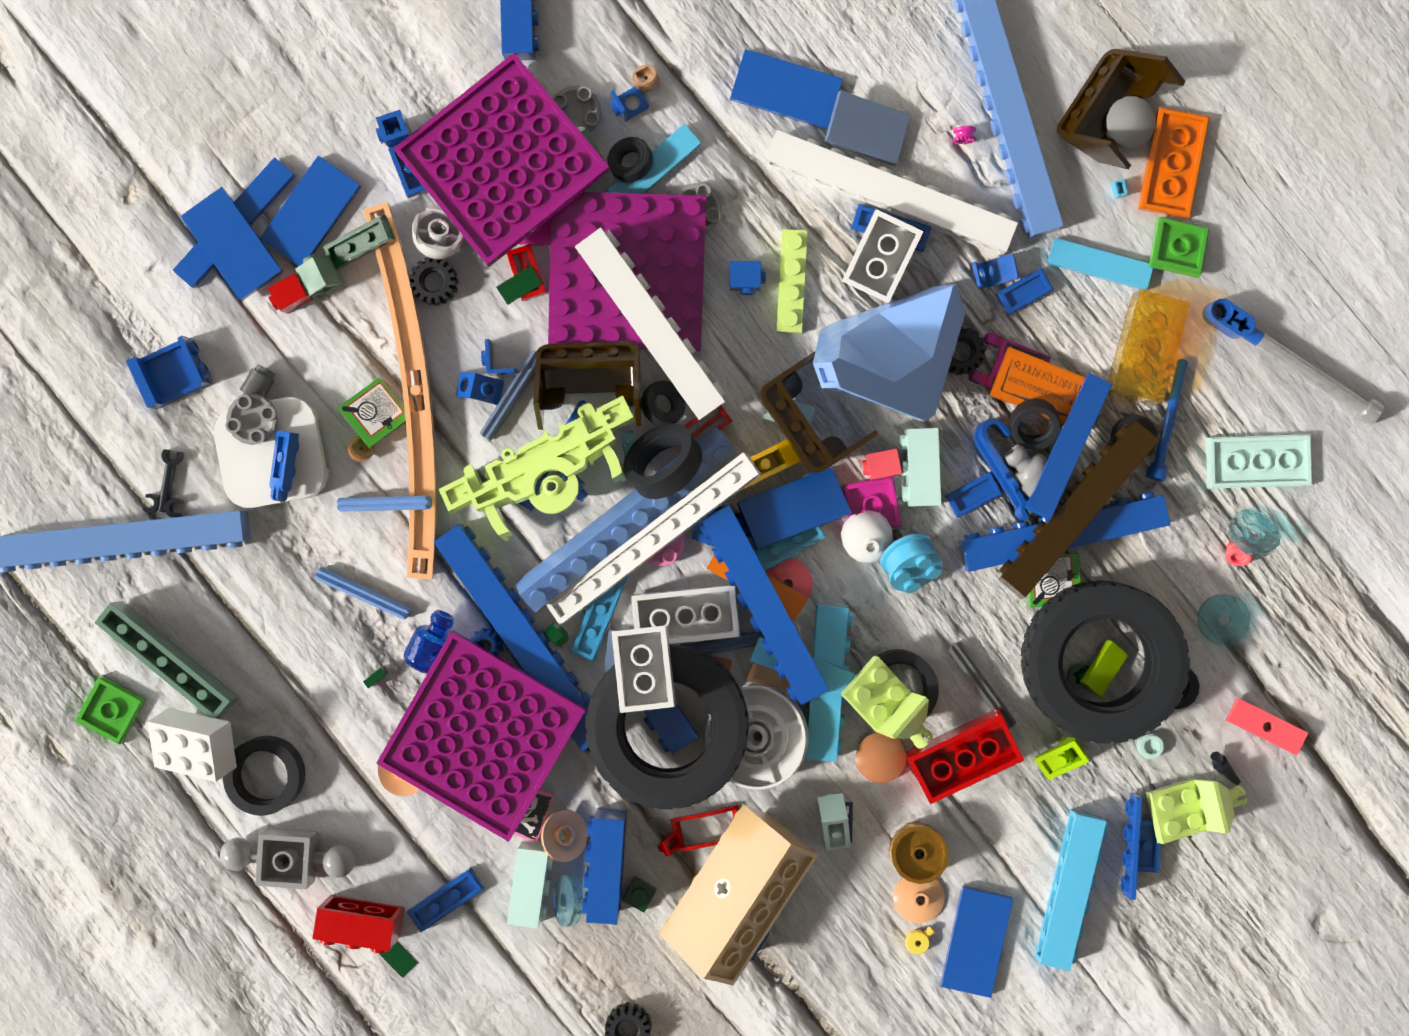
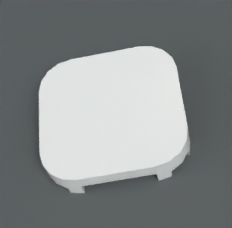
[214,397,329,508]

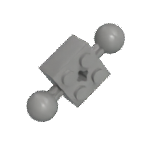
[220,828,355,889]

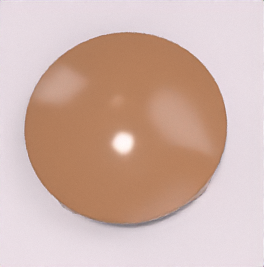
[855,733,907,783]

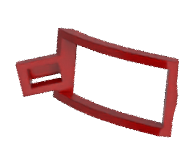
[657,805,739,856]

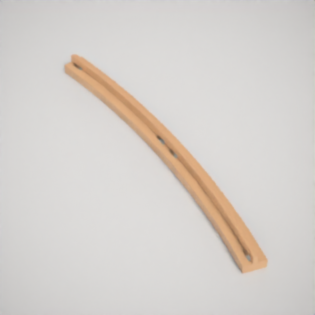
[363,202,437,580]

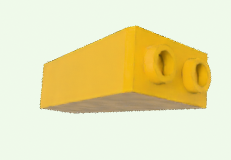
[703,440,801,492]

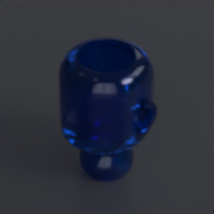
[403,610,454,674]

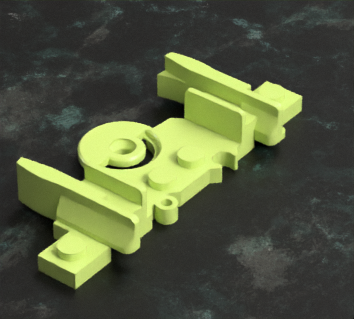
[439,396,635,541]

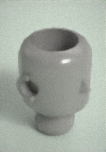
[1004,444,1047,498]

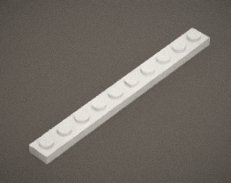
[546,452,761,625]

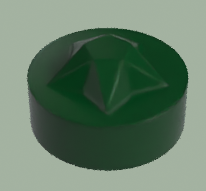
[1067,663,1090,689]

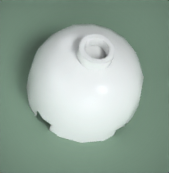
[412,206,464,259]
[841,510,893,563]

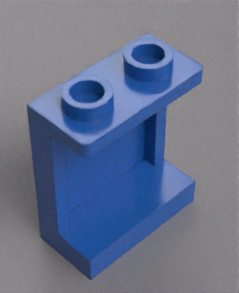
[126,335,211,409]

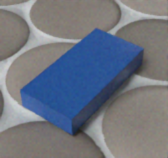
[996,268,1054,315]
[945,471,1003,518]

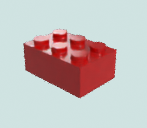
[312,895,405,954]

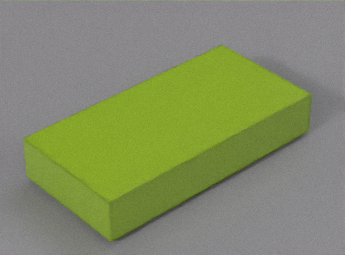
[1080,640,1128,697]

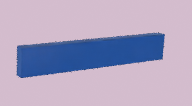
[173,157,295,288]
[1025,373,1112,520]

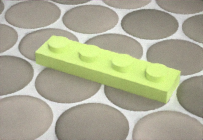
[776,229,808,334]

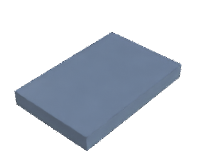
[824,90,911,166]

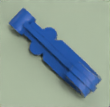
[974,419,1036,521]

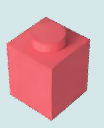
[861,448,902,480]

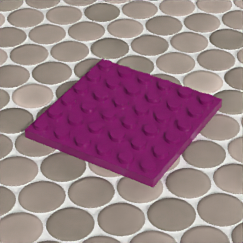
[393,53,610,267]
[548,192,706,352]
[376,630,587,842]

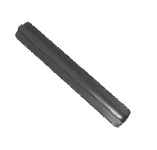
[948,642,1016,729]

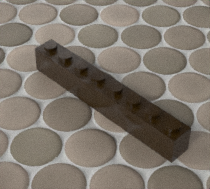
[997,420,1160,600]

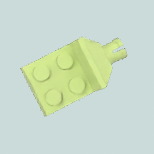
[840,656,933,748]
[1146,778,1247,844]

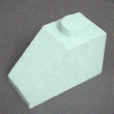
[817,793,851,851]

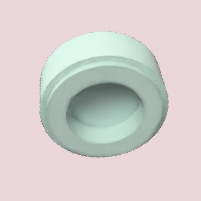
[1136,733,1164,759]

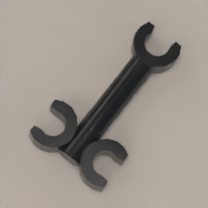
[143,449,184,517]

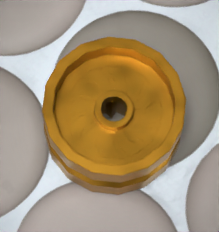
[889,822,949,884]

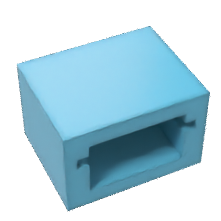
[1111,179,1128,199]

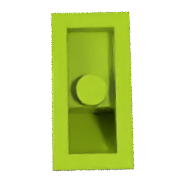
[1034,736,1091,780]

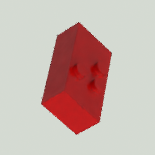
[906,708,1024,805]

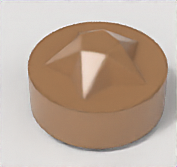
[633,65,659,92]
[347,436,375,462]

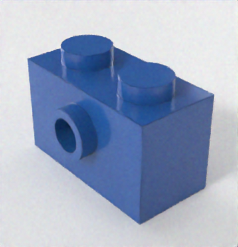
[644,703,699,755]

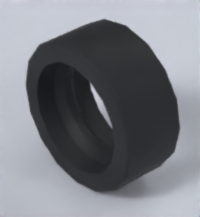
[1010,398,1061,450]

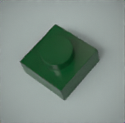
[622,876,657,912]

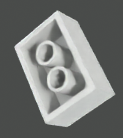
[842,209,923,303]
[612,626,676,713]
[147,708,237,782]

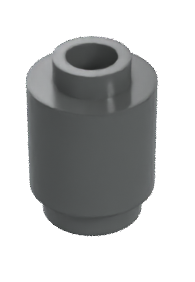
[240,364,276,398]

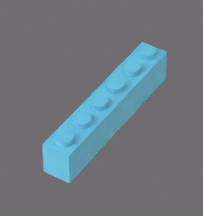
[805,604,853,762]
[1035,809,1108,971]

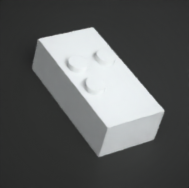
[631,584,740,644]

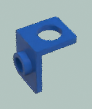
[609,86,649,122]
[972,254,1019,288]
[481,339,519,376]
[456,372,504,405]

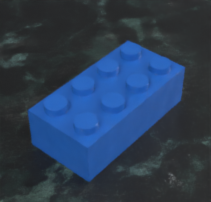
[582,808,627,925]

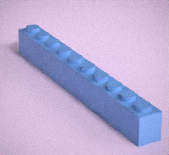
[953,0,1063,239]
[515,426,738,612]
[0,510,251,573]

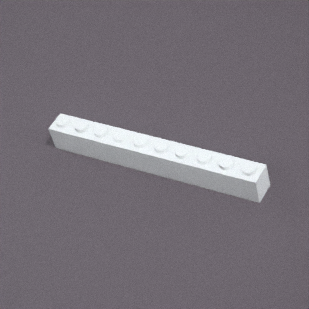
[765,129,1018,256]

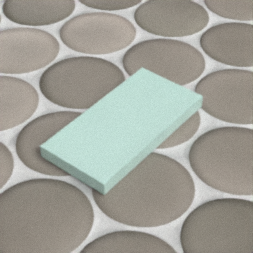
[1206,434,1313,489]

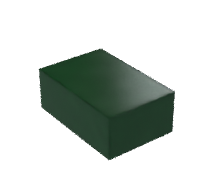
[363,666,389,689]

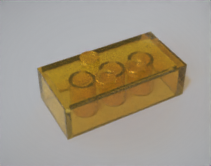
[1108,289,1191,405]

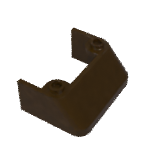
[1057,49,1186,170]
[533,341,641,430]
[760,352,878,473]

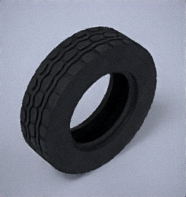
[1021,580,1190,744]
[585,644,749,810]

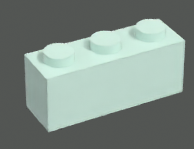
[900,428,941,506]
[507,843,554,929]

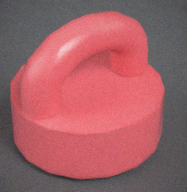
[1225,540,1253,566]

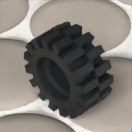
[409,257,459,306]
[948,327,986,375]
[604,1003,651,1036]

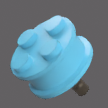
[880,529,943,593]

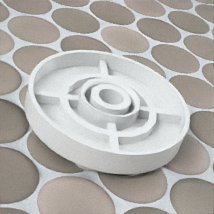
[705,685,809,790]

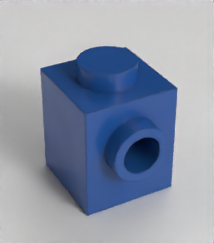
[376,109,412,148]
[730,261,766,295]

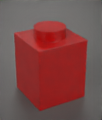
[268,273,313,314]

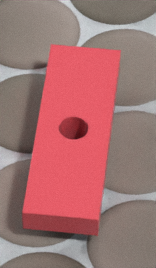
[1225,697,1308,756]

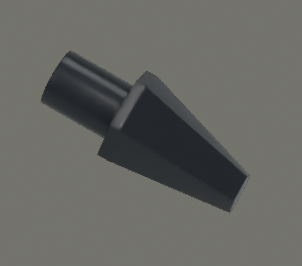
[1210,751,1241,785]

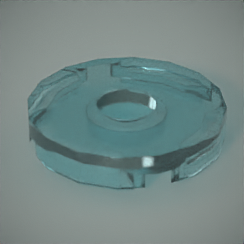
[1228,509,1281,557]
[1197,594,1251,645]
[553,875,583,927]

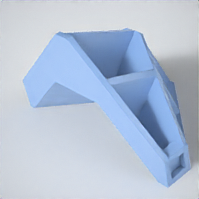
[813,284,965,421]

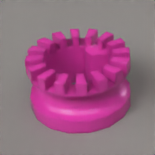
[953,126,976,144]

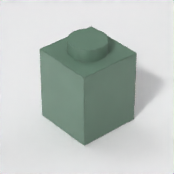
[295,254,342,297]

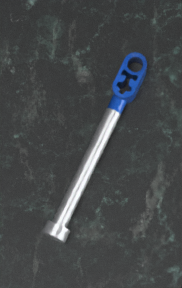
[1202,299,1384,427]

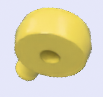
[905,926,935,954]

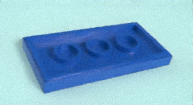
[730,49,843,130]
[260,156,362,266]
[180,186,284,301]
[737,467,851,551]
[940,886,1013,998]

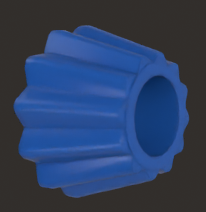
[470,627,504,657]

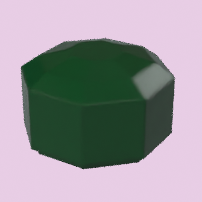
[545,622,569,647]

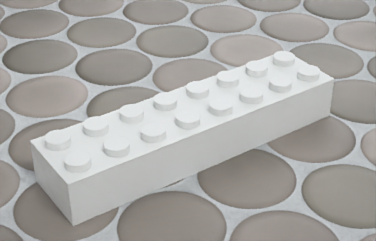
[575,228,726,420]

